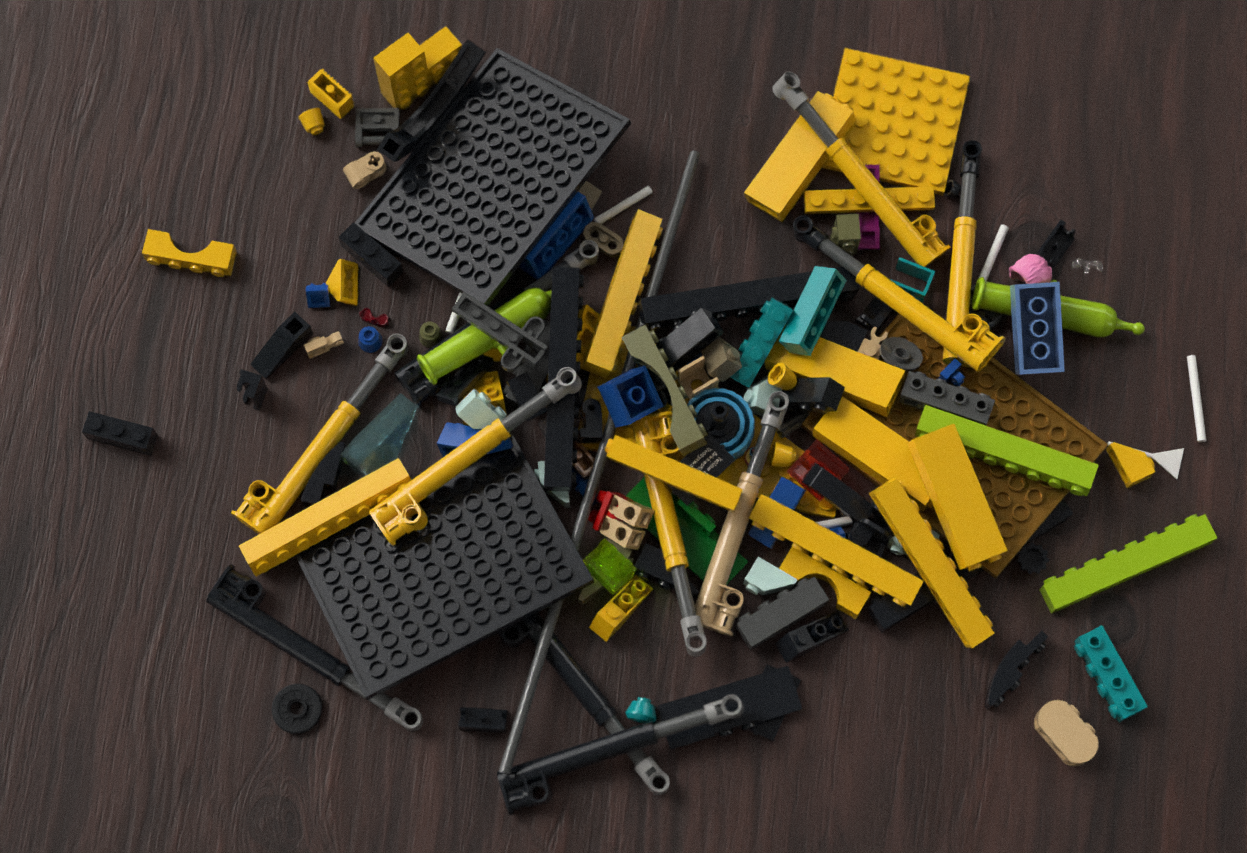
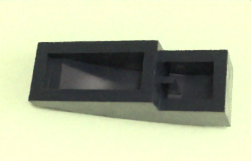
[301,442,347,507]

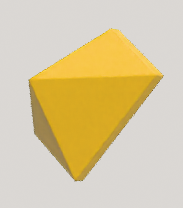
[326,259,358,306]

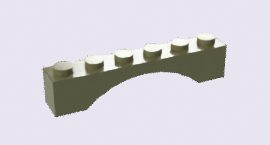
[622,325,708,456]

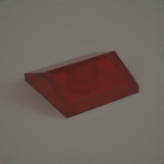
[786,439,850,502]

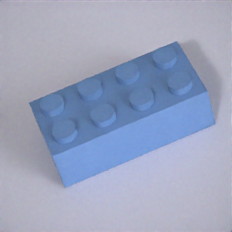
[1010,282,1065,375]

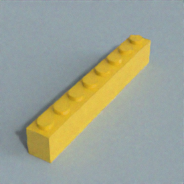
[581,209,663,378]
[239,458,411,577]
[869,478,994,648]
[749,494,924,607]

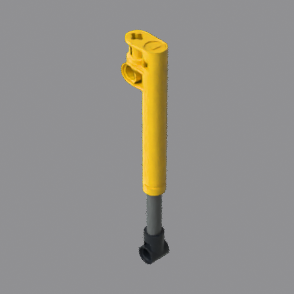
[943,140,990,368]
[793,216,1005,372]

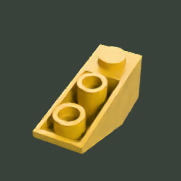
[589,575,653,642]

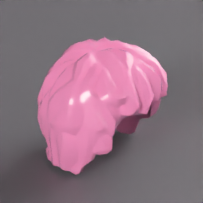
[1009,254,1052,284]

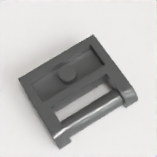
[355,108,400,147]

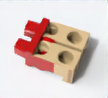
[588,490,655,550]

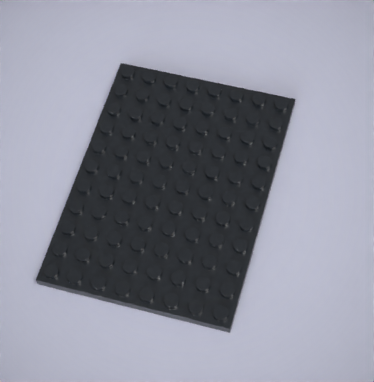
[355,48,631,306]
[295,436,594,700]

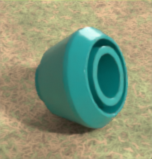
[625,697,656,723]

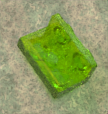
[583,538,637,595]

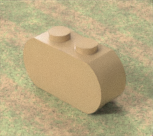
[1034,700,1098,766]

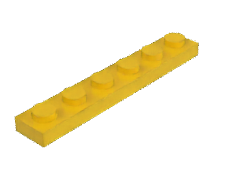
[803,187,935,214]

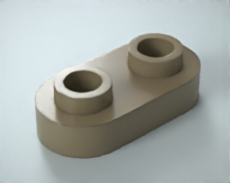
[584,222,623,257]

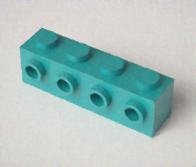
[779,266,847,356]
[730,297,793,388]
[1074,625,1148,722]

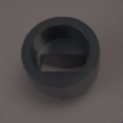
[944,180,961,199]

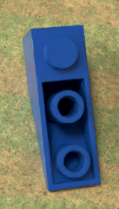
[437,422,513,457]

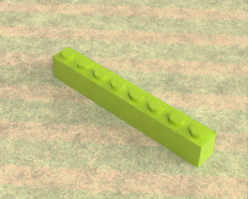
[915,405,1099,496]
[1039,514,1217,614]

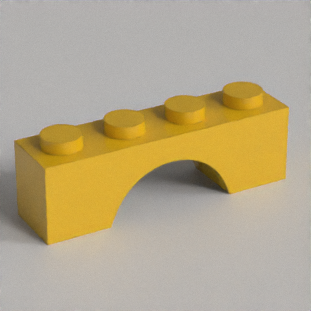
[142,229,237,277]
[779,547,871,620]

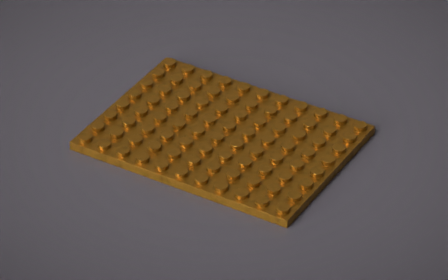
[801,314,1108,579]

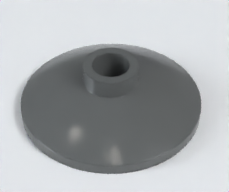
[880,337,923,371]

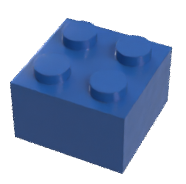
[598,366,663,428]

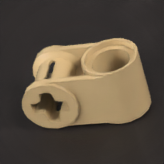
[343,152,386,189]

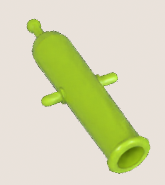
[972,277,1145,337]
[417,288,552,385]

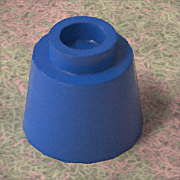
[358,326,383,353]

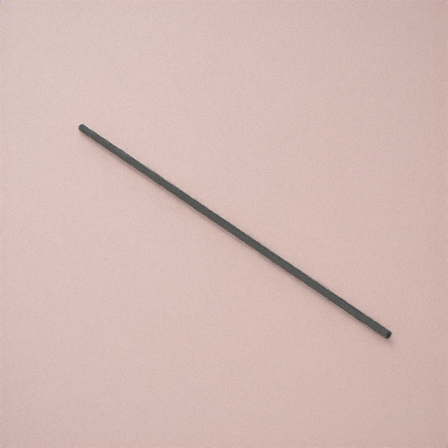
[498,151,700,775]

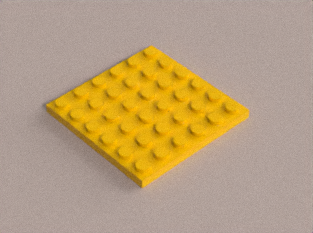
[822,48,970,195]

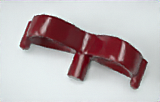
[359,308,389,327]

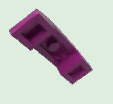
[856,165,880,250]

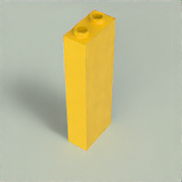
[744,91,856,222]
[764,324,905,417]
[813,396,933,512]
[907,424,1008,571]
[604,435,743,513]

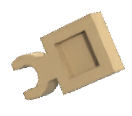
[858,327,888,360]
[304,331,344,359]

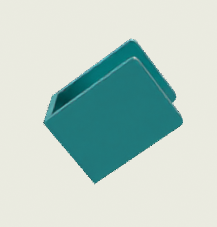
[890,257,935,303]

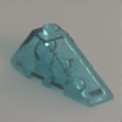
[341,393,418,477]

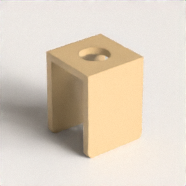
[678,356,719,400]

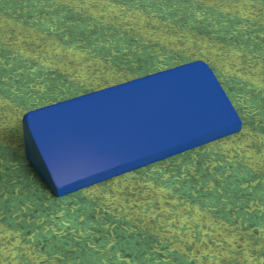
[748,477,806,549]

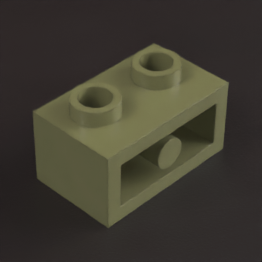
[830,214,861,256]

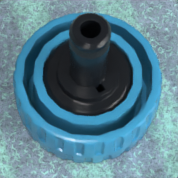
[687,388,755,461]

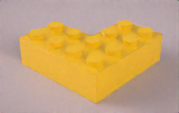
[373,26,462,110]

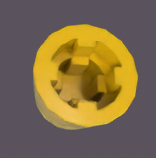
[298,108,325,135]
[768,363,797,391]
[770,442,796,467]

